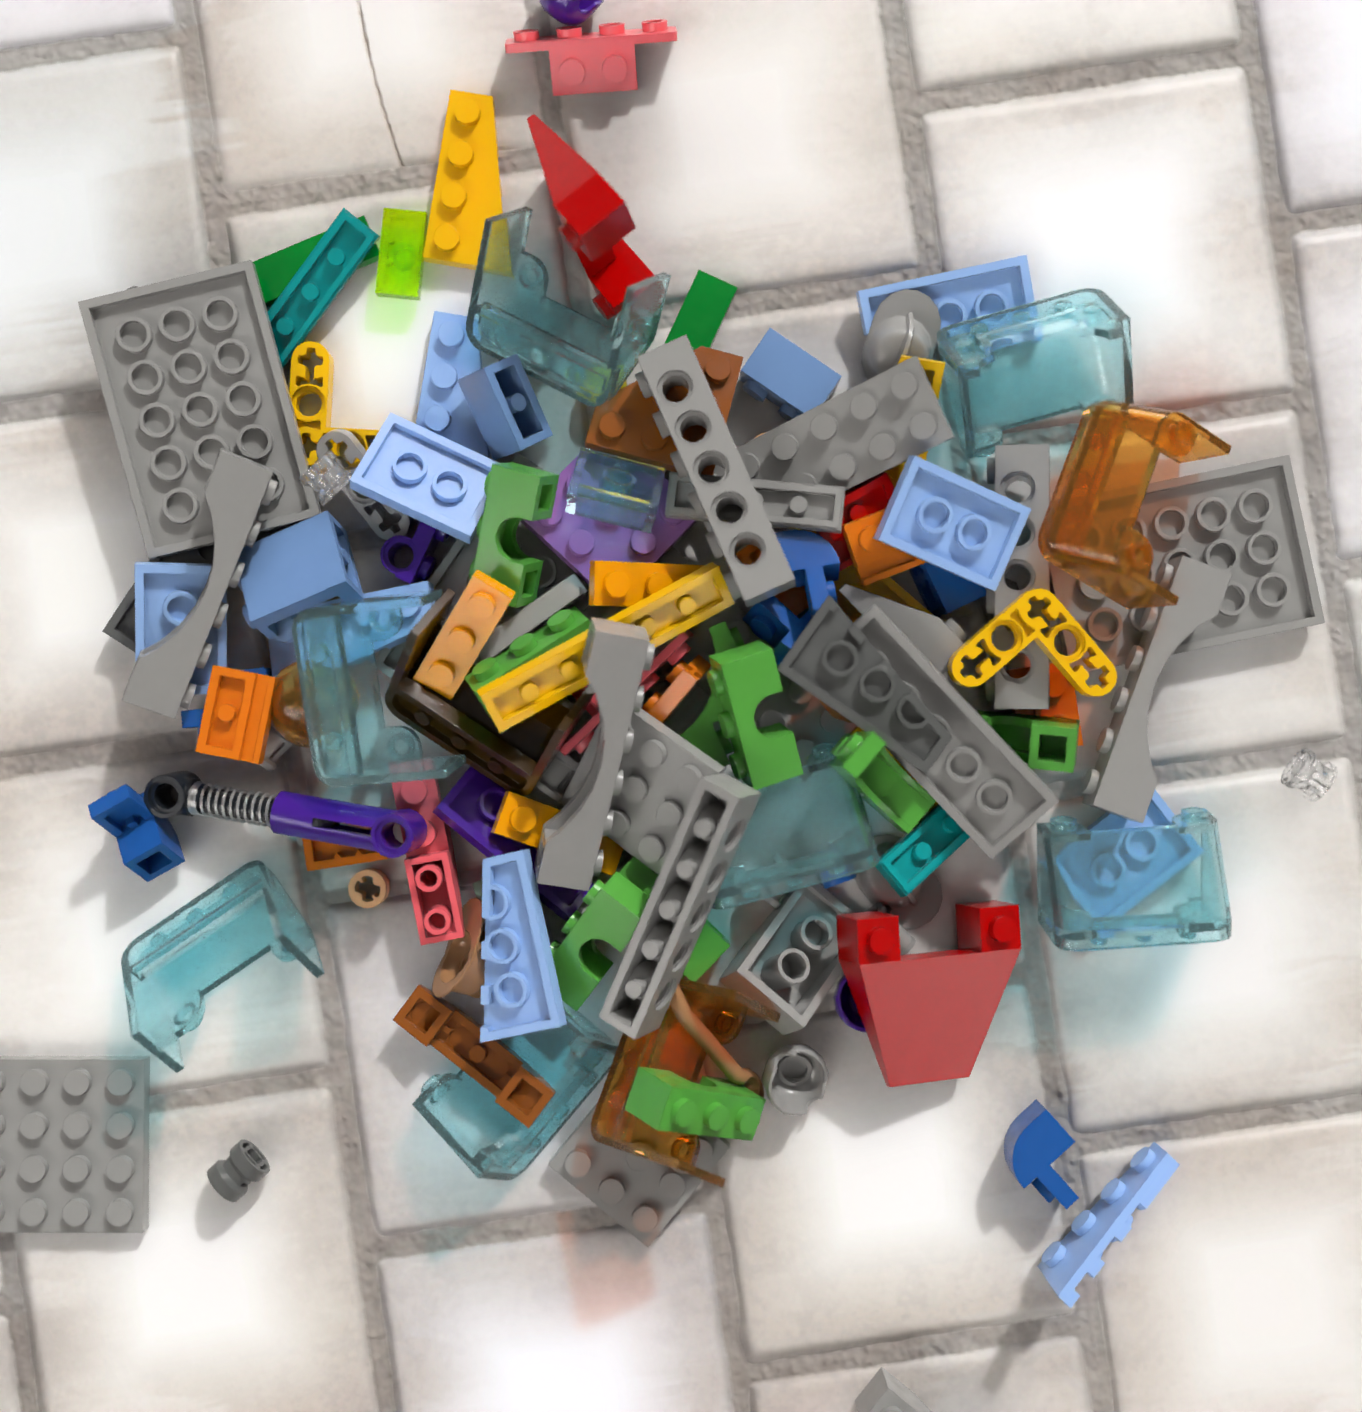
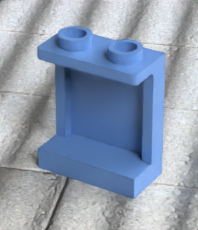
[238,510,365,639]

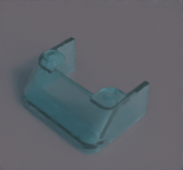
[466,206,671,407]
[292,589,466,787]
[121,860,324,1073]

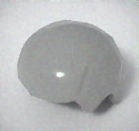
[762,1044,828,1116]

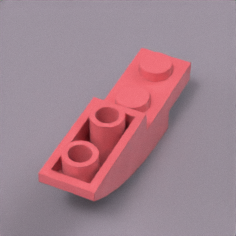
[389,763,465,945]

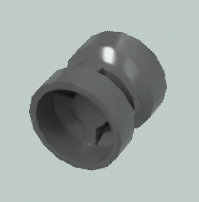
[207,1139,270,1202]

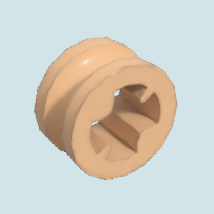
[348,868,390,908]

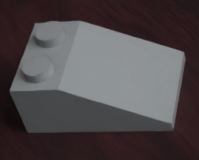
[719,873,853,1036]

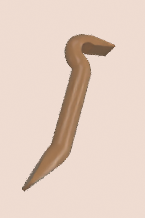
[670,984,764,1098]

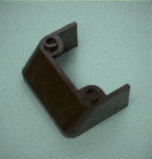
[385,588,595,796]

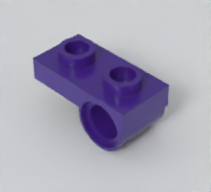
[380,521,450,584]

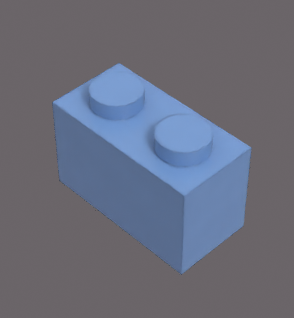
[739,328,842,421]
[457,354,553,460]

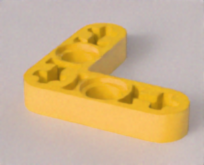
[289,341,379,470]
[947,588,1117,697]

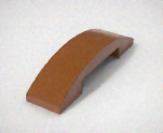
[393,984,556,1128]

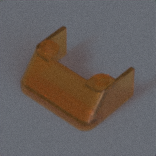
[1038,400,1232,609]
[591,979,781,1188]

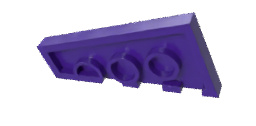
[432,766,594,922]

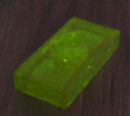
[375,208,429,301]

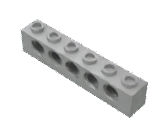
[634,335,796,607]
[986,443,1050,709]
[598,773,762,1040]

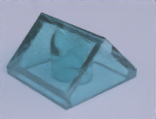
[565,447,666,533]

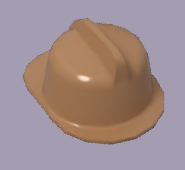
[432,897,485,998]

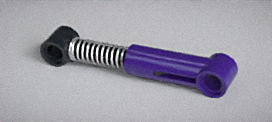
[144,771,428,858]

